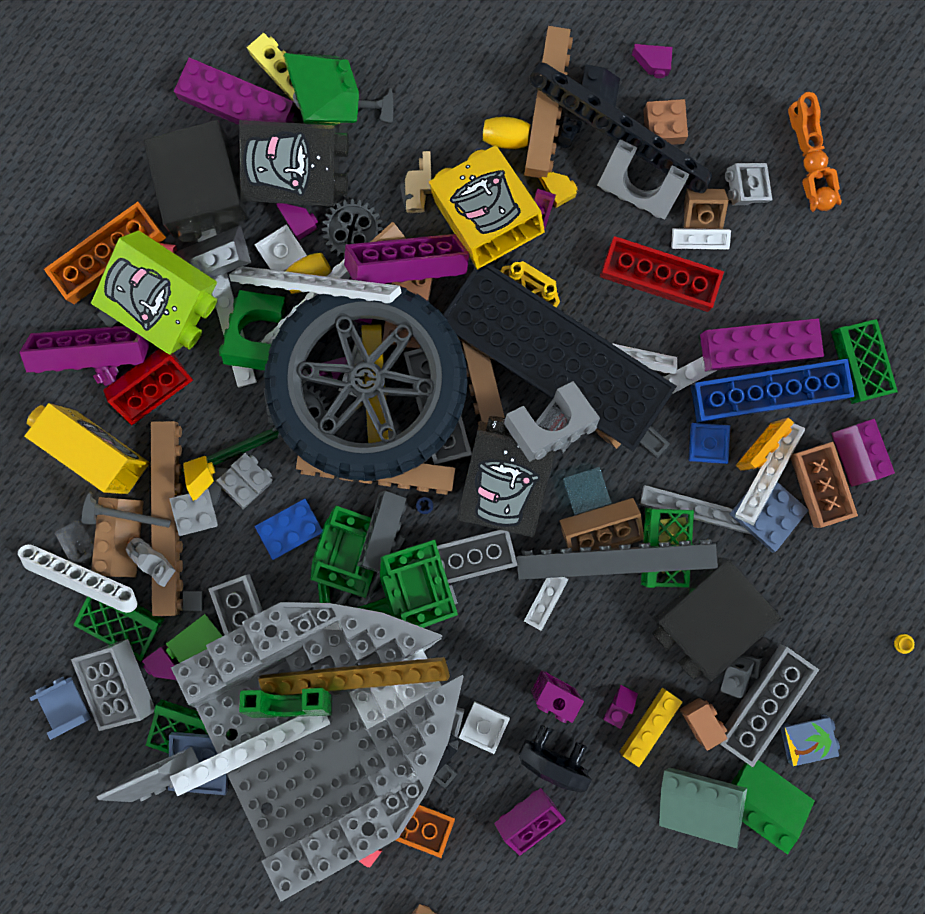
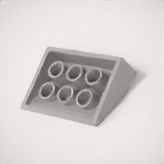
[71,639,155,731]
[97,747,199,802]

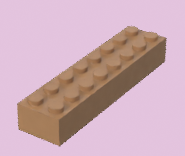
[296,456,455,495]

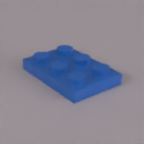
[255,498,323,560]

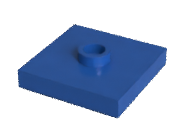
[689,423,730,464]

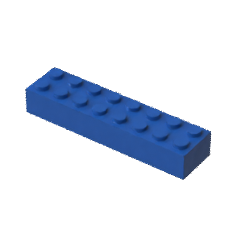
[690,359,854,423]

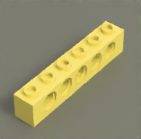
[247,33,339,136]

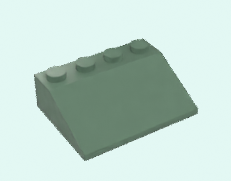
[659,768,747,848]

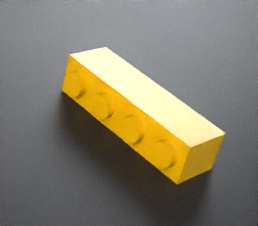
[620,687,682,767]

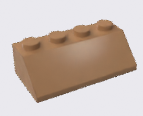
[91,497,144,577]
[560,498,644,551]

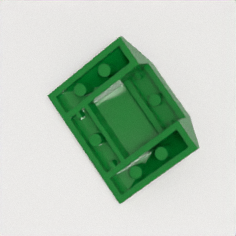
[283,53,359,123]
[311,506,374,598]
[380,540,458,628]

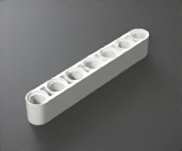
[18,545,137,613]

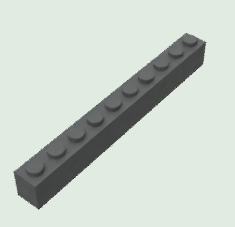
[517,539,718,580]

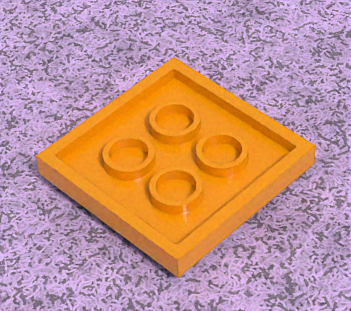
[735,418,794,470]

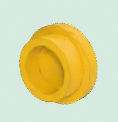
[894,634,914,654]

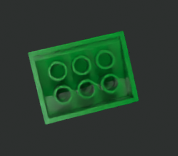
[731,760,815,855]

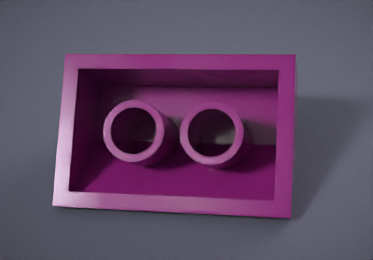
[831,419,895,487]
[494,788,566,856]

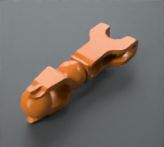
[788,92,842,212]

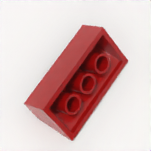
[103,349,193,425]

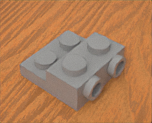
[725,163,772,206]
[216,453,272,509]

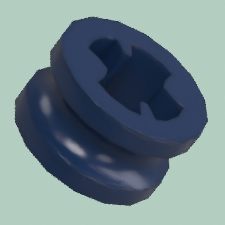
[416,497,433,514]

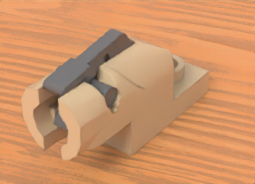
[400,151,432,213]

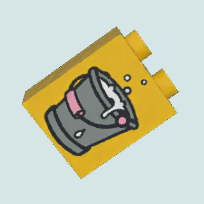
[429,145,545,269]
[24,403,150,494]

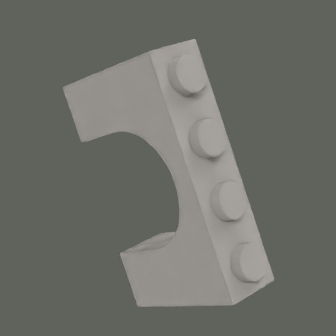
[597,139,689,220]
[504,381,600,462]

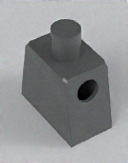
[721,655,755,698]

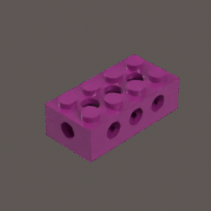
[531,670,584,723]

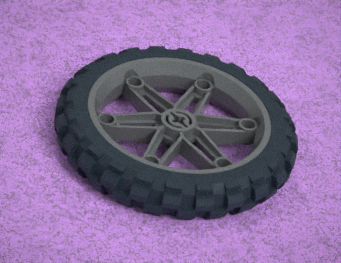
[264,284,467,481]

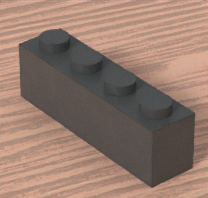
[357,491,407,573]

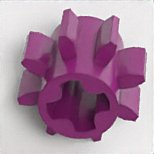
[93,366,119,386]

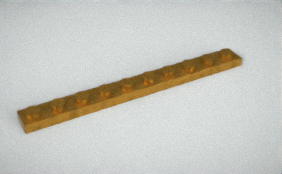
[258,657,450,695]

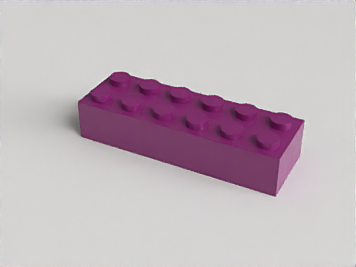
[174,58,297,138]
[344,234,469,284]
[700,318,824,372]
[20,326,150,373]

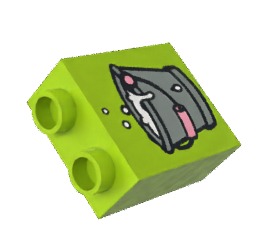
[91,230,217,355]

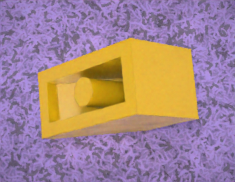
[539,172,577,208]
[183,456,215,501]

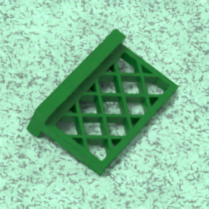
[831,319,898,404]
[641,508,694,588]
[74,596,165,662]
[145,699,233,753]

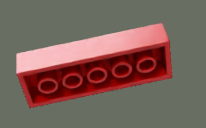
[600,236,724,312]

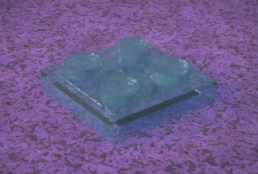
[562,467,611,515]

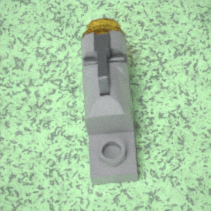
[126,537,176,587]

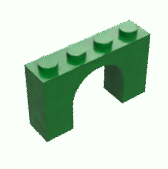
[219,290,286,371]
[239,688,332,718]

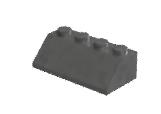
[175,226,251,278]

